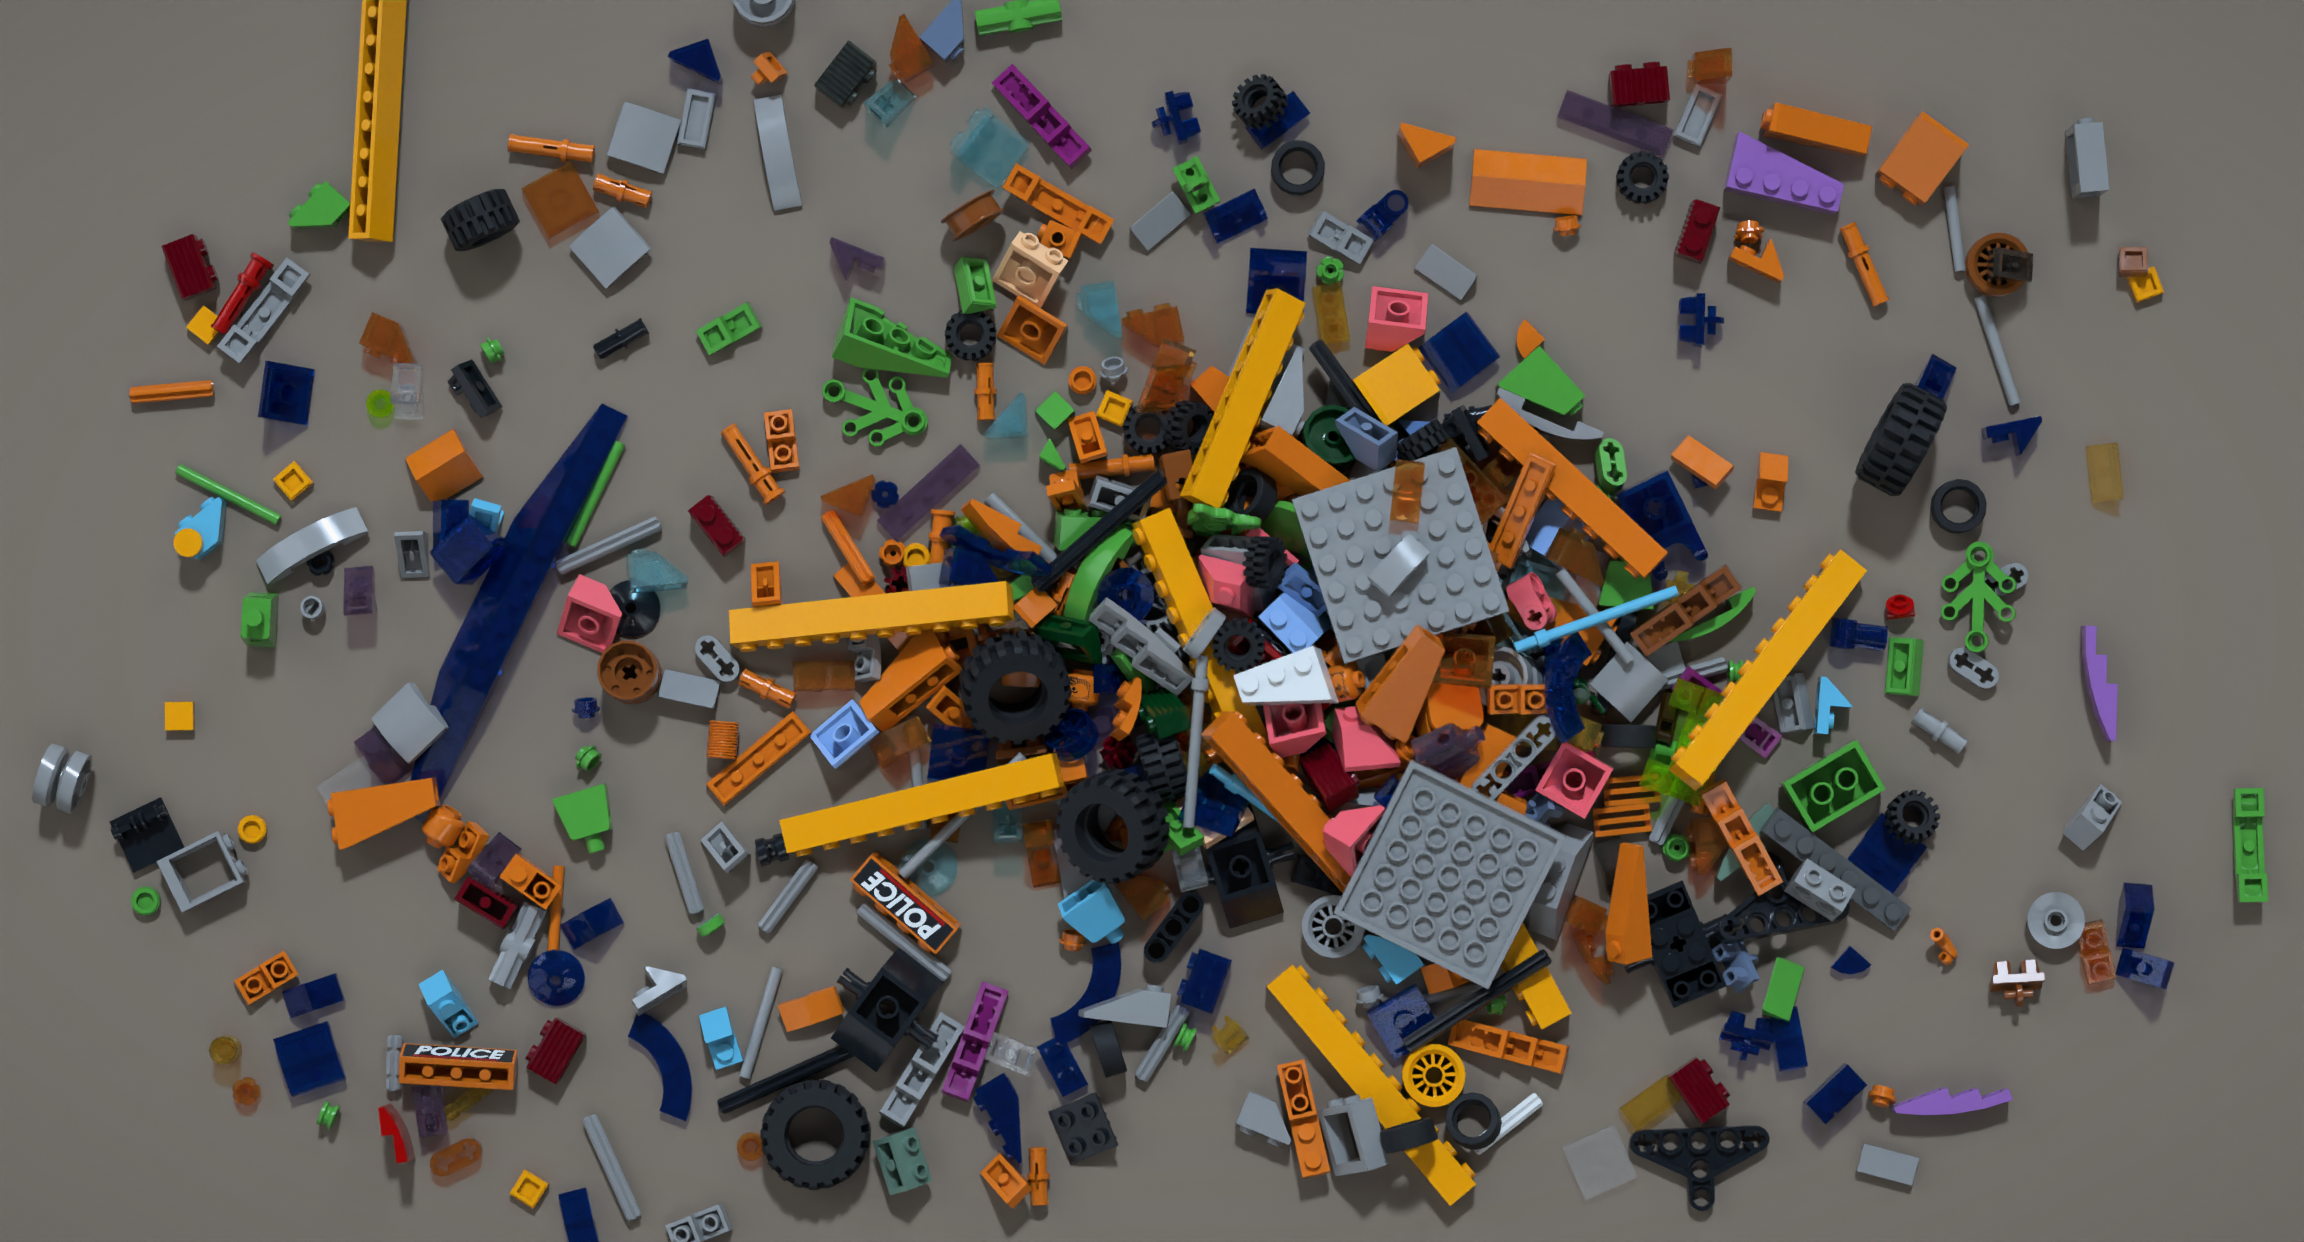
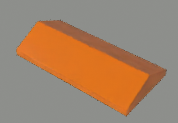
[1469,149,1587,216]

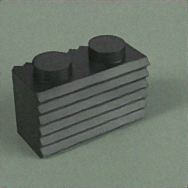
[814,40,877,108]

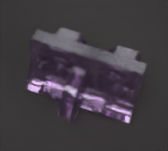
[412,1085,449,1138]

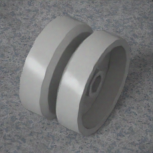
[733,0,796,28]
[1471,646,1543,706]
[32,743,93,814]

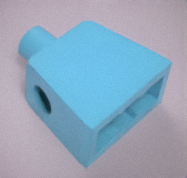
[1058,880,1125,944]

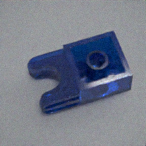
[1615,469,1708,581]

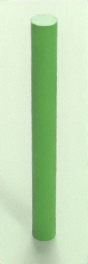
[566,440,625,547]
[175,464,281,525]

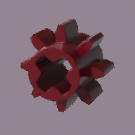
[884,565,909,593]
[1099,736,1137,769]

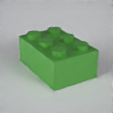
[1779,740,1886,832]

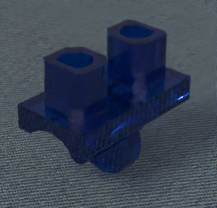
[1151,91,1201,145]
[1678,293,1724,347]
[1719,1011,1775,1061]

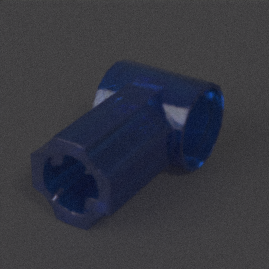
[1829,618,1888,651]

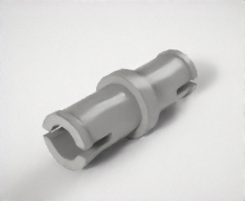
[1911,707,1969,754]

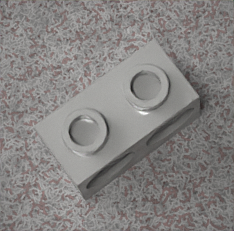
[1784,859,1855,921]

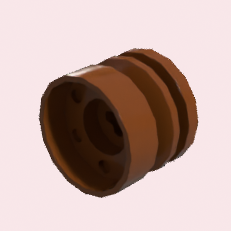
[597,640,662,704]

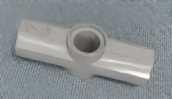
[489,901,547,989]

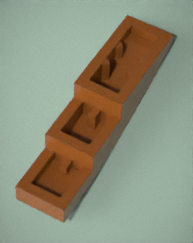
[1630,564,1742,657]

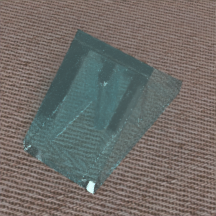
[864,77,916,128]
[984,392,1028,440]
[993,801,1023,844]

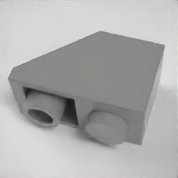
[2062,784,2122,851]
[1236,1090,1291,1147]

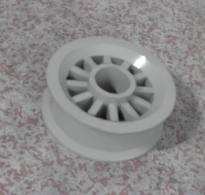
[1302,895,1365,958]

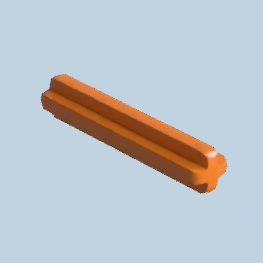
[129,380,214,404]
[821,510,875,585]

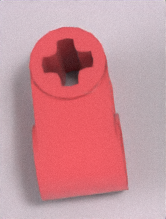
[1506,572,1557,630]

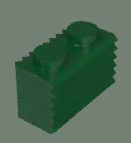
[1137,687,1191,740]

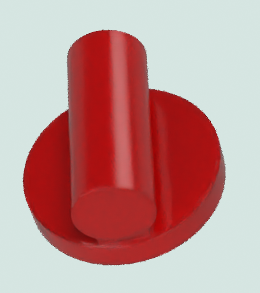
[1885,594,1915,620]

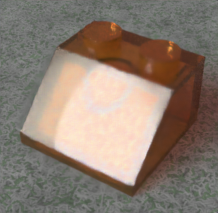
[1135,338,1197,413]
[1433,632,1495,688]

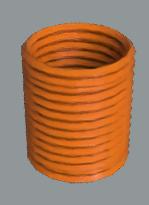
[706,720,739,759]

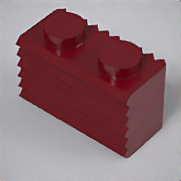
[1609,62,1670,108]
[1674,199,1720,264]
[161,234,219,301]
[688,495,746,557]
[1299,743,1360,812]
[454,876,519,929]
[525,1017,586,1084]
[1667,1057,1730,1124]

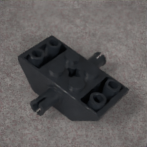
[1183,803,1298,929]
[1624,880,1733,1008]
[831,947,944,1072]

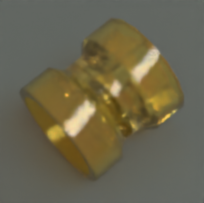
[209,1035,242,1065]

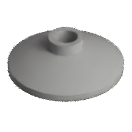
[2027,892,2085,949]

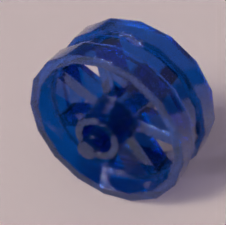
[1044,708,1099,762]

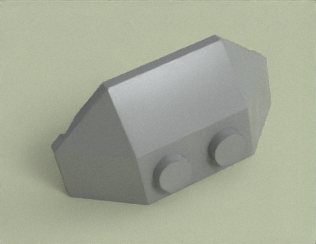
[1524,823,1595,940]

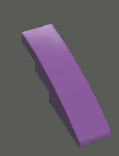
[2081,626,2118,741]
[1890,1086,2013,1115]

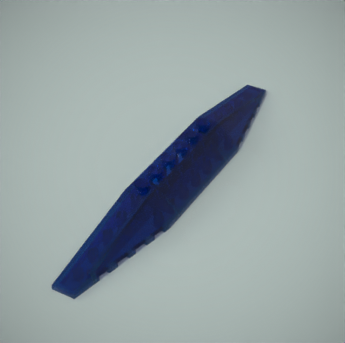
[410,404,628,822]

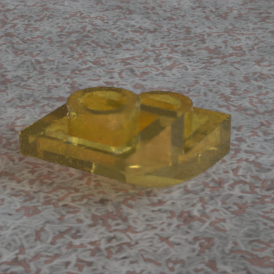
[1313,281,1350,344]

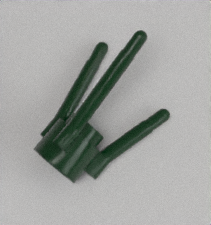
[1559,674,1606,729]

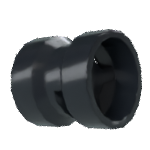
[755,833,790,867]

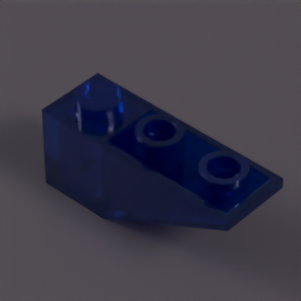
[973,1071,1023,1164]

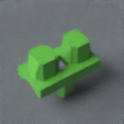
[1172,156,1221,215]

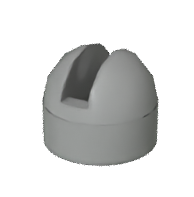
[300,596,325,620]

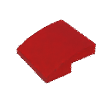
[378,1104,415,1163]

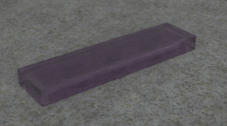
[1557,90,1673,157]
[877,444,980,542]

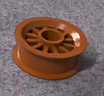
[941,190,1006,242]
[1965,233,2031,297]

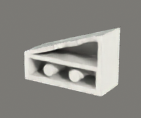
[1233,646,1339,706]

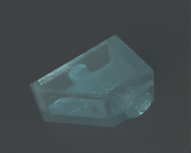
[1076,281,1123,340]
[626,549,688,594]
[1508,558,1577,602]

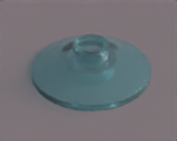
[901,838,957,895]

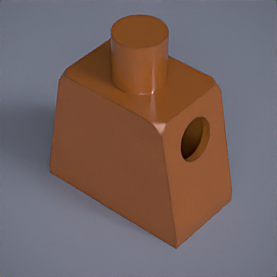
[1157,449,1193,518]

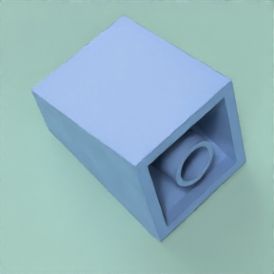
[1257,592,1332,654]

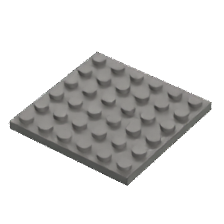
[1292,447,1509,664]
[1334,759,1566,989]

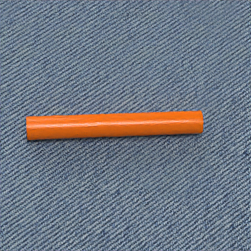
[547,865,565,951]

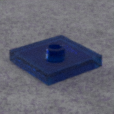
[927,723,990,780]
[1366,983,1443,1061]

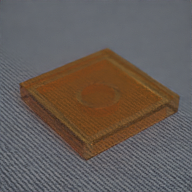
[521,161,599,239]

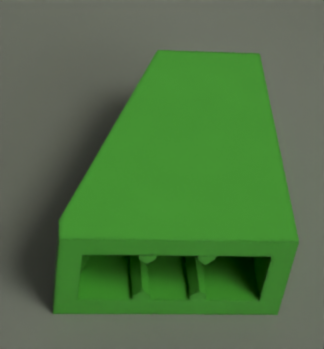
[1496,346,1585,417]

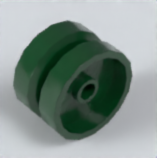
[1297,405,1356,473]

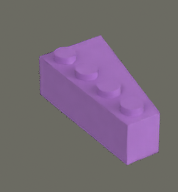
[1724,131,1844,215]

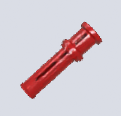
[211,252,274,335]

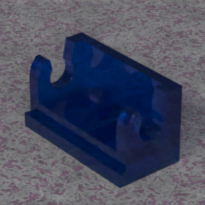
[1203,188,1268,244]

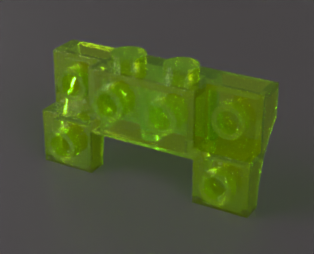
[1639,678,1724,806]

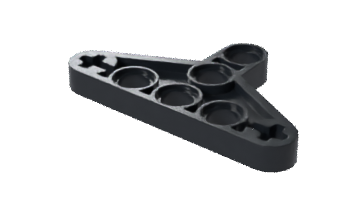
[1715,852,1850,944]
[1629,1125,1770,1211]

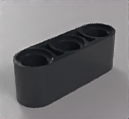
[1144,892,1204,963]

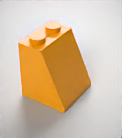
[1353,344,1441,427]

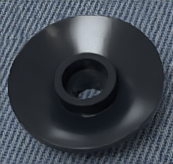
[610,580,661,637]

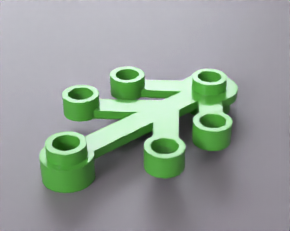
[822,368,928,447]
[1941,542,2017,653]

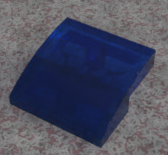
[1418,312,1501,393]
[1178,770,1249,838]
[1847,812,1927,894]
[273,1021,346,1097]

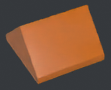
[1398,122,1456,169]
[996,295,1068,365]
[405,429,483,507]

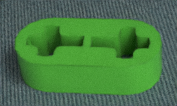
[1595,438,1627,492]

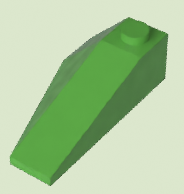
[832,297,952,378]

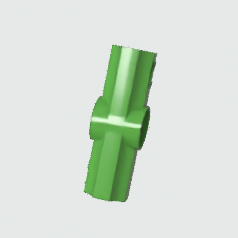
[975,0,1063,36]

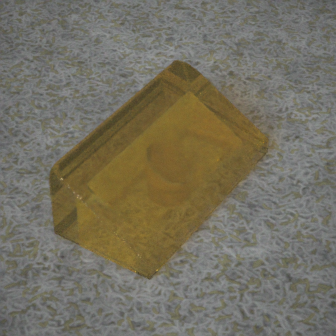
[2086,442,2124,503]

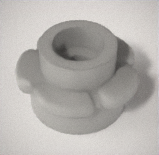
[1100,357,1128,382]
[1356,985,1384,1008]

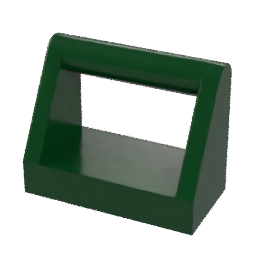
[1034,613,1103,666]

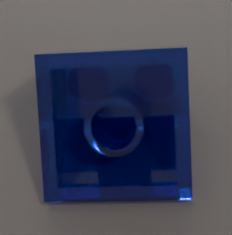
[1246,248,1307,314]

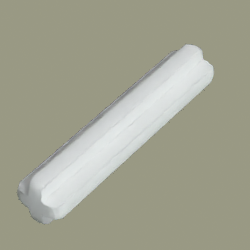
[1474,1093,1543,1155]

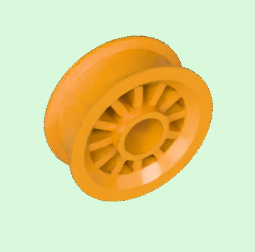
[1402,1043,1465,1107]

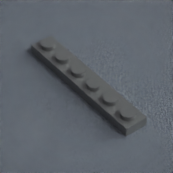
[1760,807,1911,931]

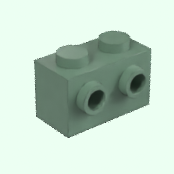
[872,1127,932,1195]

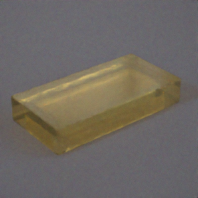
[1619,1075,1683,1131]

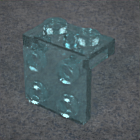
[950,106,1029,187]

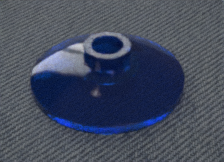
[1097,567,1154,621]
[528,950,585,1006]

